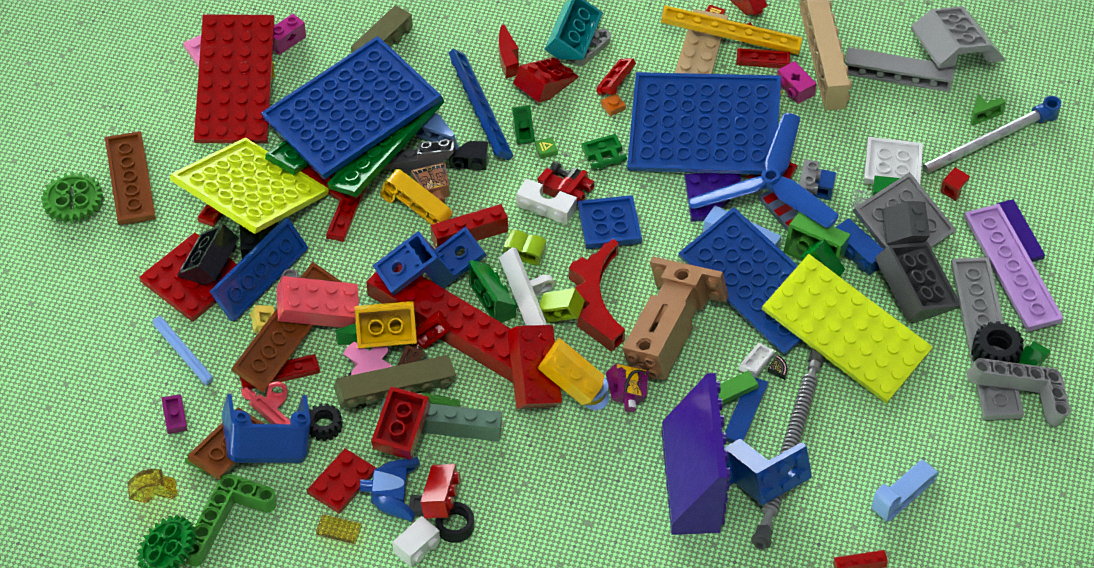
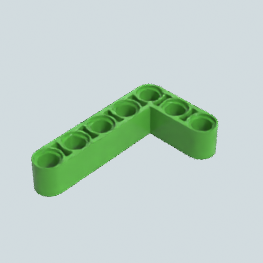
[186,474,277,567]

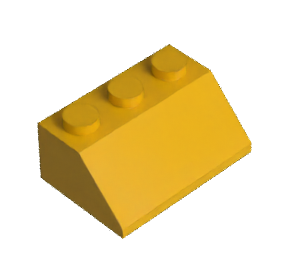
[354,301,417,348]
[538,338,604,406]

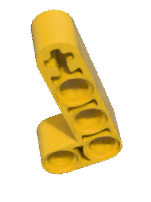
[380,169,453,225]

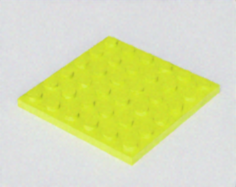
[170,137,329,234]

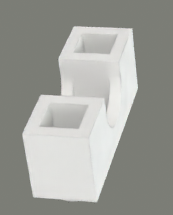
[516,178,577,225]

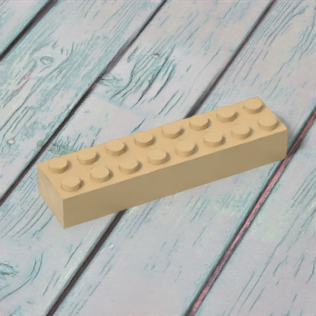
[799,0,852,111]

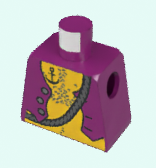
[606,363,648,412]

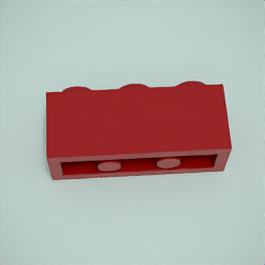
[421,464,461,518]

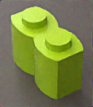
[503,230,546,265]

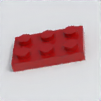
[307,448,376,514]

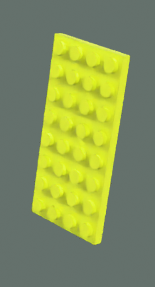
[762,254,933,404]

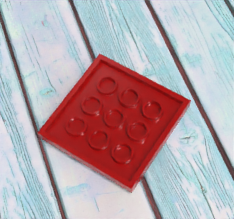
[139,232,237,322]

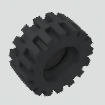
[309,403,342,442]

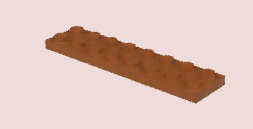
[231,262,342,393]

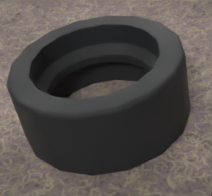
[435,502,474,543]

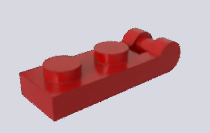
[596,58,636,95]

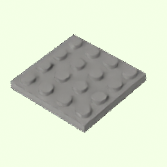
[853,172,956,249]

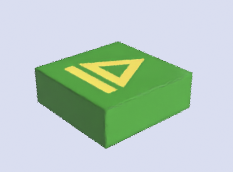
[535,137,558,159]

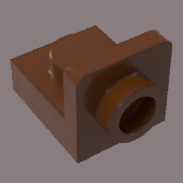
[397,344,428,366]

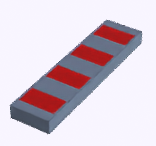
[758,190,798,231]

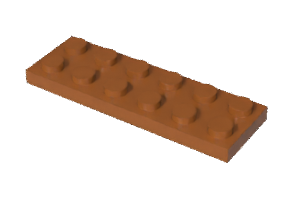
[105,131,156,225]

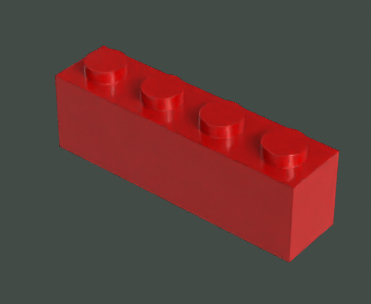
[430,204,508,249]

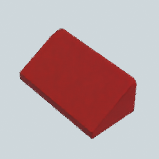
[416,310,451,349]

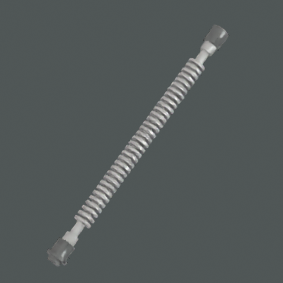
[751,348,825,549]

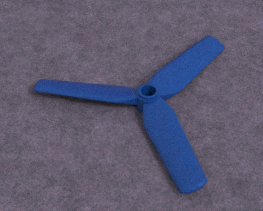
[688,113,839,228]

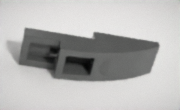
[383,139,455,173]

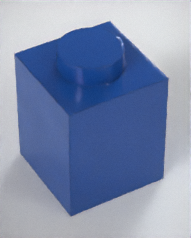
[813,169,836,201]

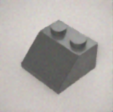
[882,201,930,245]

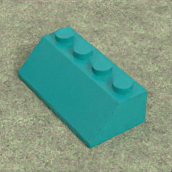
[544,0,603,60]

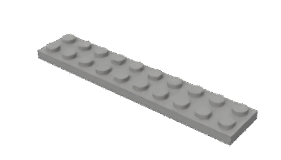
[951,257,1024,420]

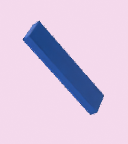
[725,378,768,443]

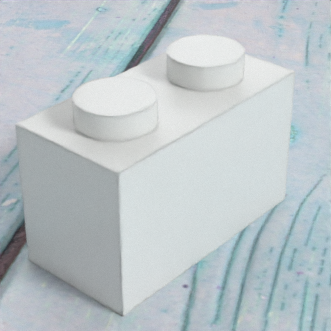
[392,516,440,567]

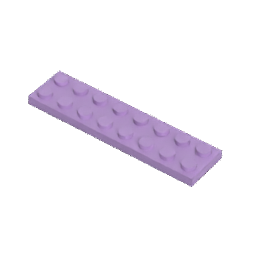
[964,204,1064,332]

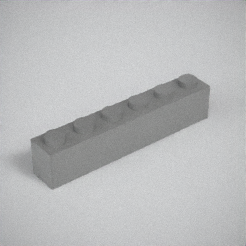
[845,47,955,93]

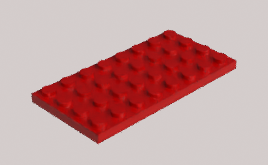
[194,14,275,144]

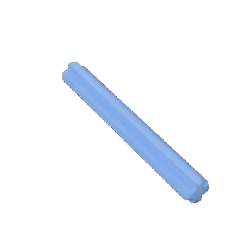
[153,316,213,385]

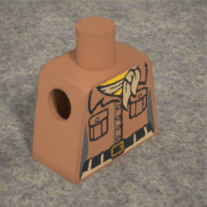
[411,162,449,203]

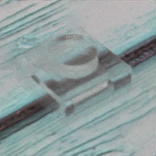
[851,190,871,209]

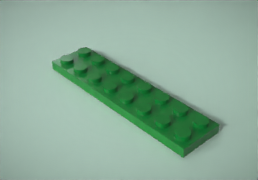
[327,97,444,197]

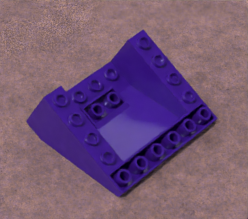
[661,373,731,535]

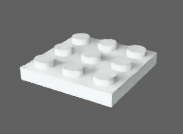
[864,137,923,184]

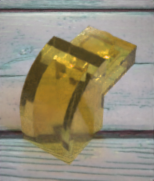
[127,469,177,504]

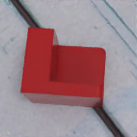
[940,167,970,201]

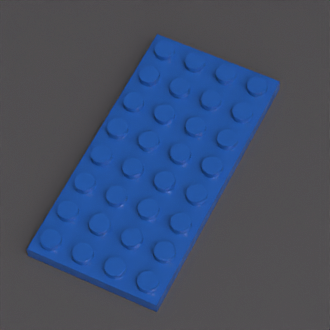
[678,207,803,356]

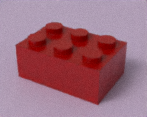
[371,386,431,460]

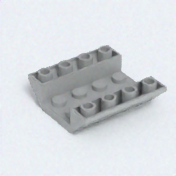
[911,6,1005,68]

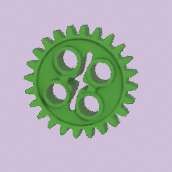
[41,172,104,224]

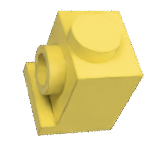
[250,305,274,333]

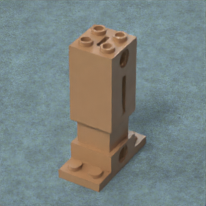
[622,256,729,381]

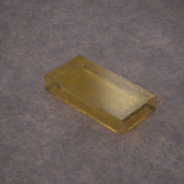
[316,514,362,544]

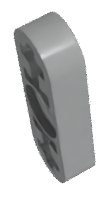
[572,29,611,66]

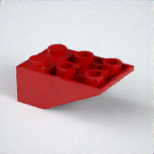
[513,57,579,102]

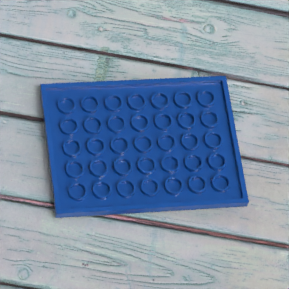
[261,36,442,179]
[627,72,781,174]

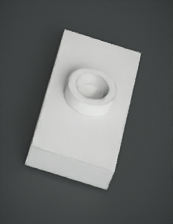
[739,343,775,378]

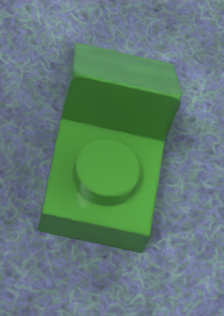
[971,94,1006,126]

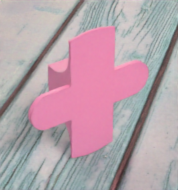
[343,342,393,375]

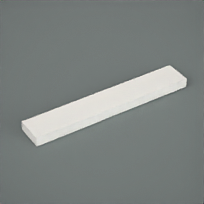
[499,247,547,325]

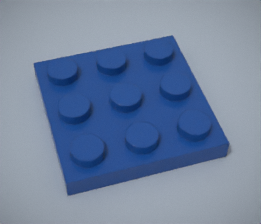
[577,195,642,249]

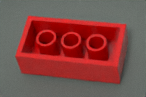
[507,325,562,409]

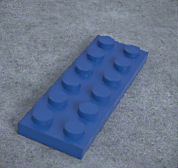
[209,218,309,321]

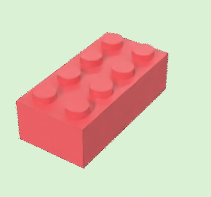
[276,276,359,328]

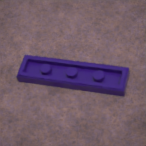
[997,199,1045,262]

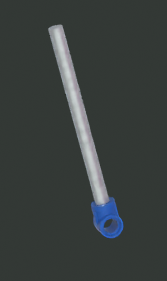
[923,96,1061,174]

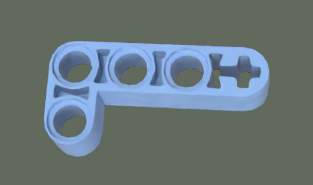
[871,459,939,522]

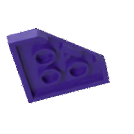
[684,173,741,222]

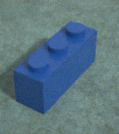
[835,218,884,275]

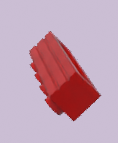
[833,550,888,568]

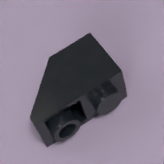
[449,141,488,170]

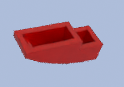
[499,24,519,79]

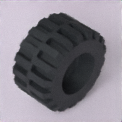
[971,321,1024,363]

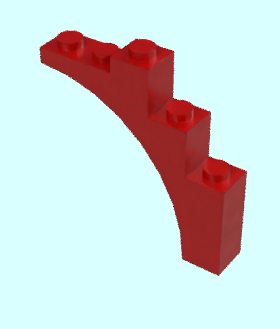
[569,239,625,352]

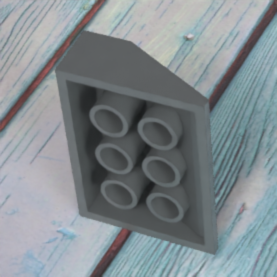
[875,242,960,323]

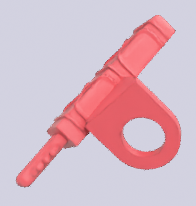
[241,382,290,424]

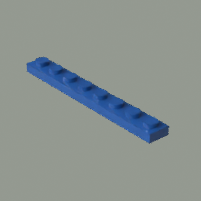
[448,49,513,160]

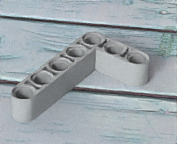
[967,358,1070,427]

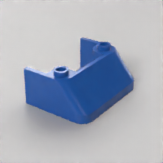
[222,394,311,463]

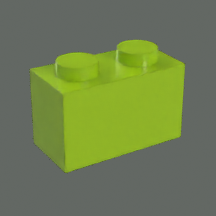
[539,288,585,323]

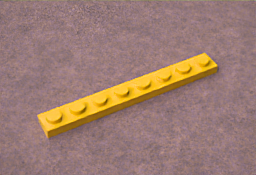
[661,5,802,55]

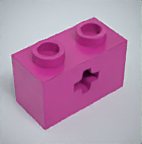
[273,13,306,55]
[777,61,817,104]

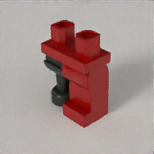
[538,161,595,201]

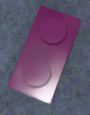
[161,394,187,434]

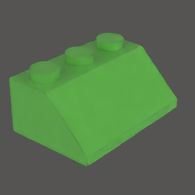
[783,212,851,262]

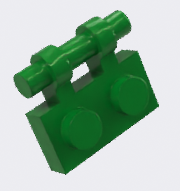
[581,133,627,170]

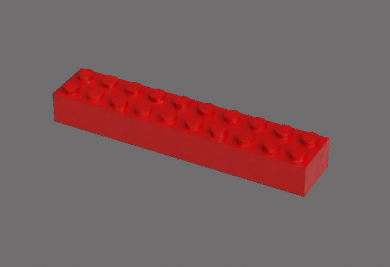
[366,265,513,383]

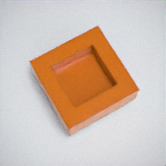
[601,94,626,117]

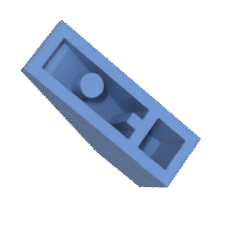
[416,113,459,150]

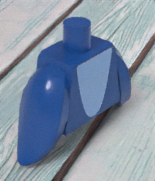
[360,457,420,522]

